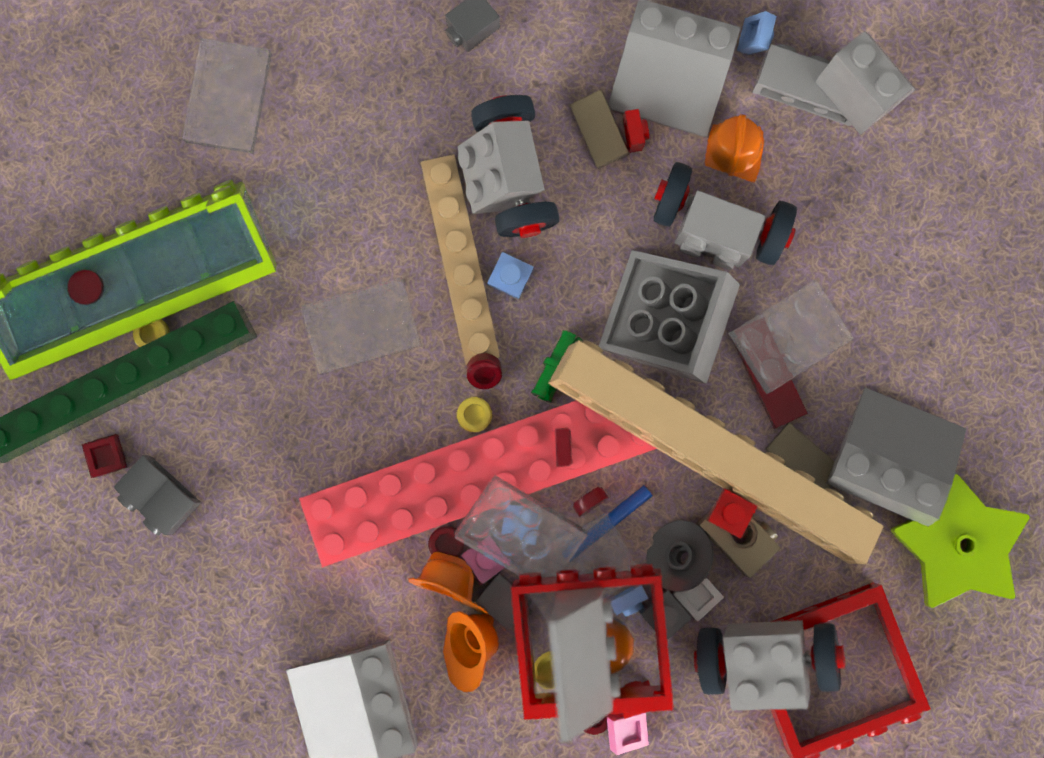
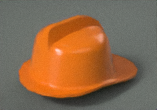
[705,114,764,183]
[408,552,488,615]
[443,611,499,692]

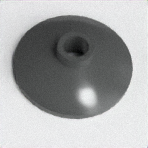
[646,520,714,592]

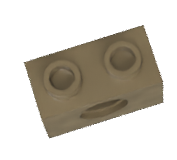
[696,506,781,578]

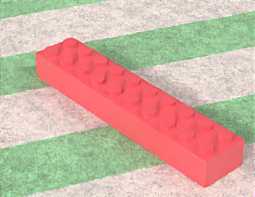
[299,400,657,568]

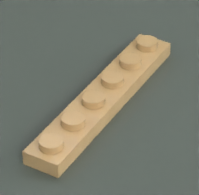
[421,154,500,366]

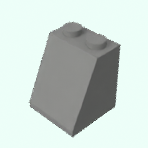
[815,31,917,135]

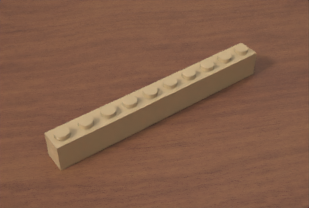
[548,340,884,564]

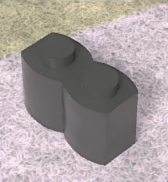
[114,455,201,536]

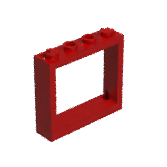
[511,564,674,720]
[770,582,931,758]

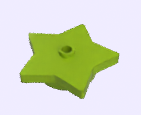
[891,474,1030,608]

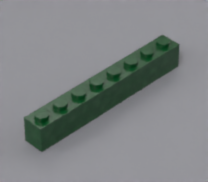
[0,301,257,463]

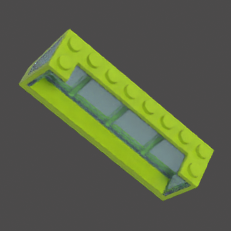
[0,180,277,381]

